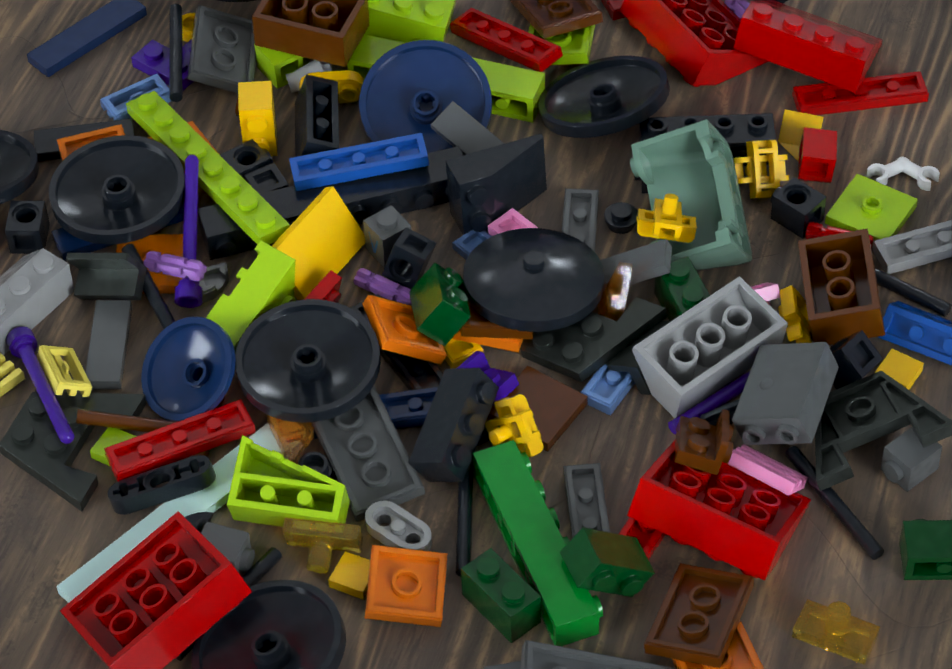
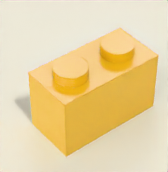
[238,80,278,156]

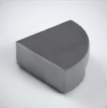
[199,262,228,303]

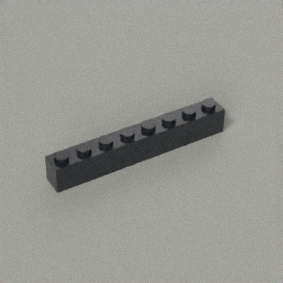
[198,146,463,260]

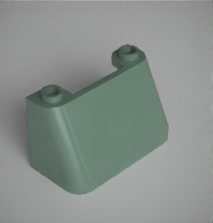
[630,119,752,270]

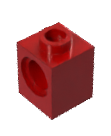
[798,127,837,183]

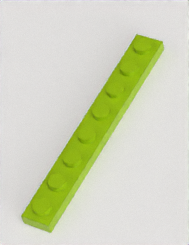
[126,91,290,245]

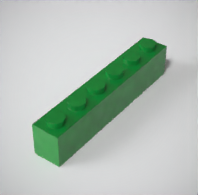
[473,440,603,647]

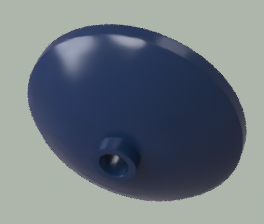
[141,316,236,422]

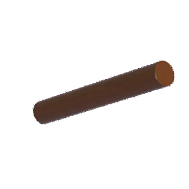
[76,409,176,432]

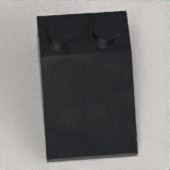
[445,133,547,235]

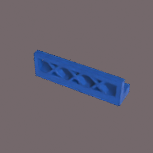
[289,133,429,191]
[878,301,952,365]

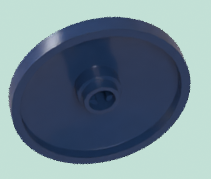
[359,40,492,156]

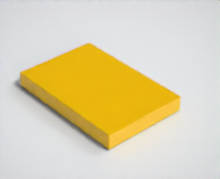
[272,186,365,300]

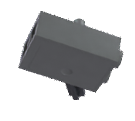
[700,342,839,445]

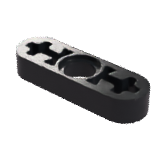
[107,455,216,515]

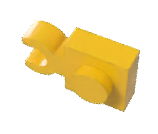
[778,285,812,343]

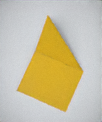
[778,109,824,161]

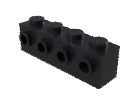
[638,113,777,166]

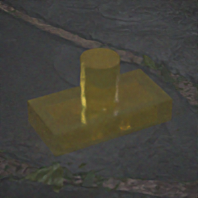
[283,518,363,573]
[792,599,880,665]

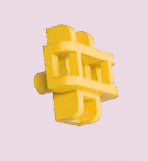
[733,140,789,199]
[637,193,697,243]
[485,394,543,457]

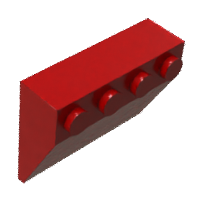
[619,0,769,87]
[733,0,883,93]
[627,439,811,581]
[60,511,252,669]

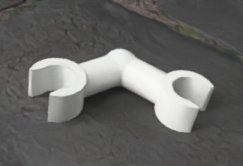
[866,157,940,191]

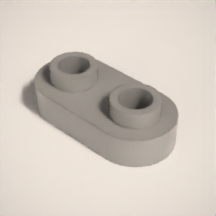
[365,501,432,551]

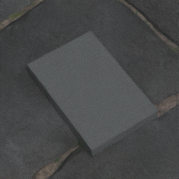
[188,5,256,93]

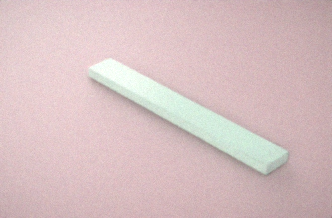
[57,418,306,603]

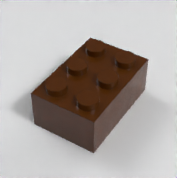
[252,0,369,67]
[798,229,885,345]

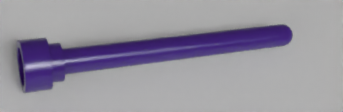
[174,155,203,308]
[6,326,74,444]

